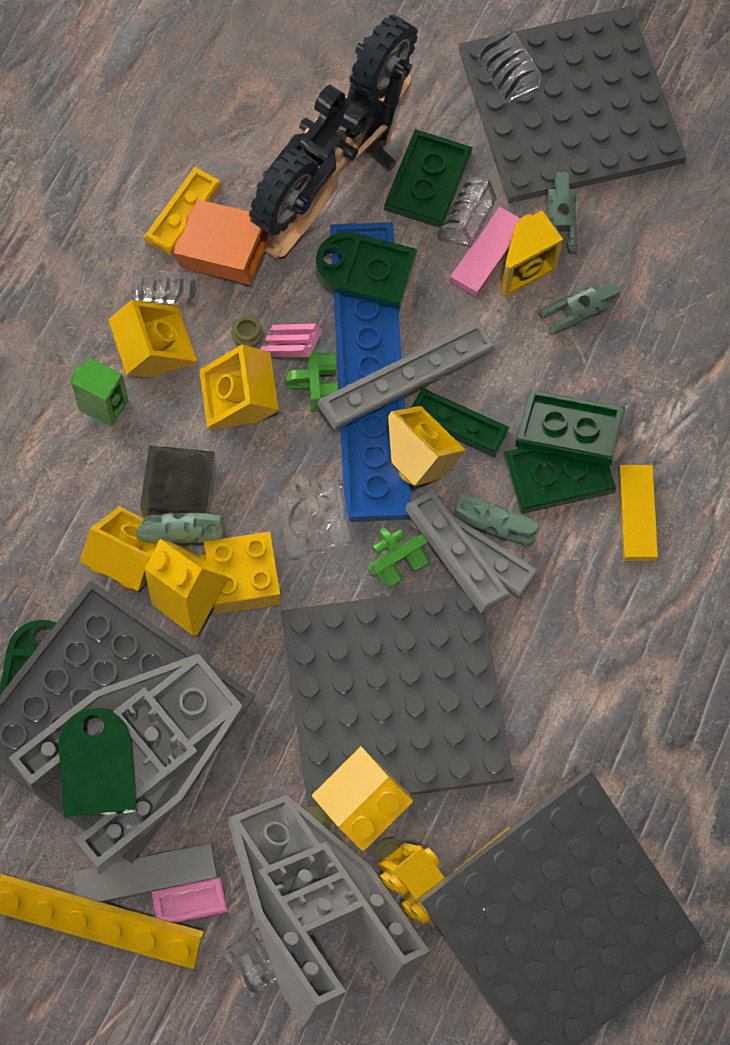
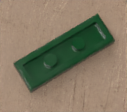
[411,388,509,458]

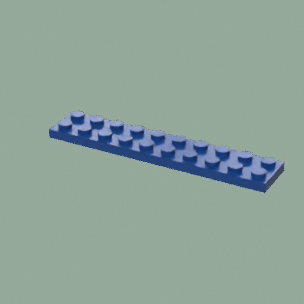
[330,222,411,522]

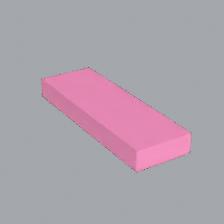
[450,207,520,297]

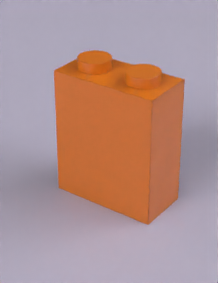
[174,199,271,285]

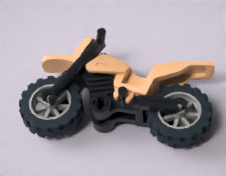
[249,14,418,260]

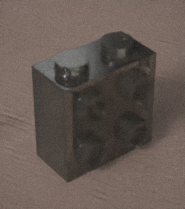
[140,445,217,518]

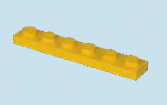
[0,874,204,969]

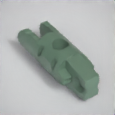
[548,172,577,253]
[539,281,621,335]
[454,495,539,547]
[135,513,224,543]

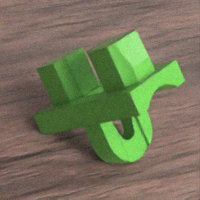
[285,346,338,412]

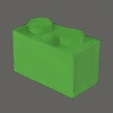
[71,357,129,426]

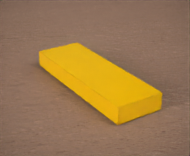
[144,167,221,256]
[619,465,658,561]

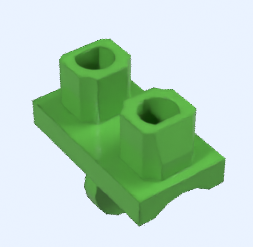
[366,528,430,587]

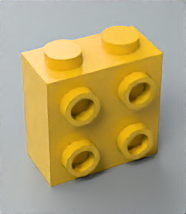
[199,531,281,615]
[377,842,448,927]

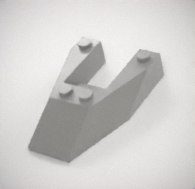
[9,653,243,874]
[228,795,430,1027]

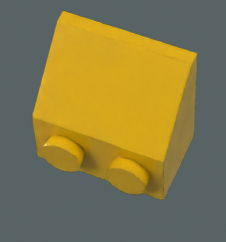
[501,210,563,298]
[108,299,197,378]
[199,344,279,429]
[388,406,466,486]
[79,506,158,591]
[144,539,228,637]
[312,746,413,851]

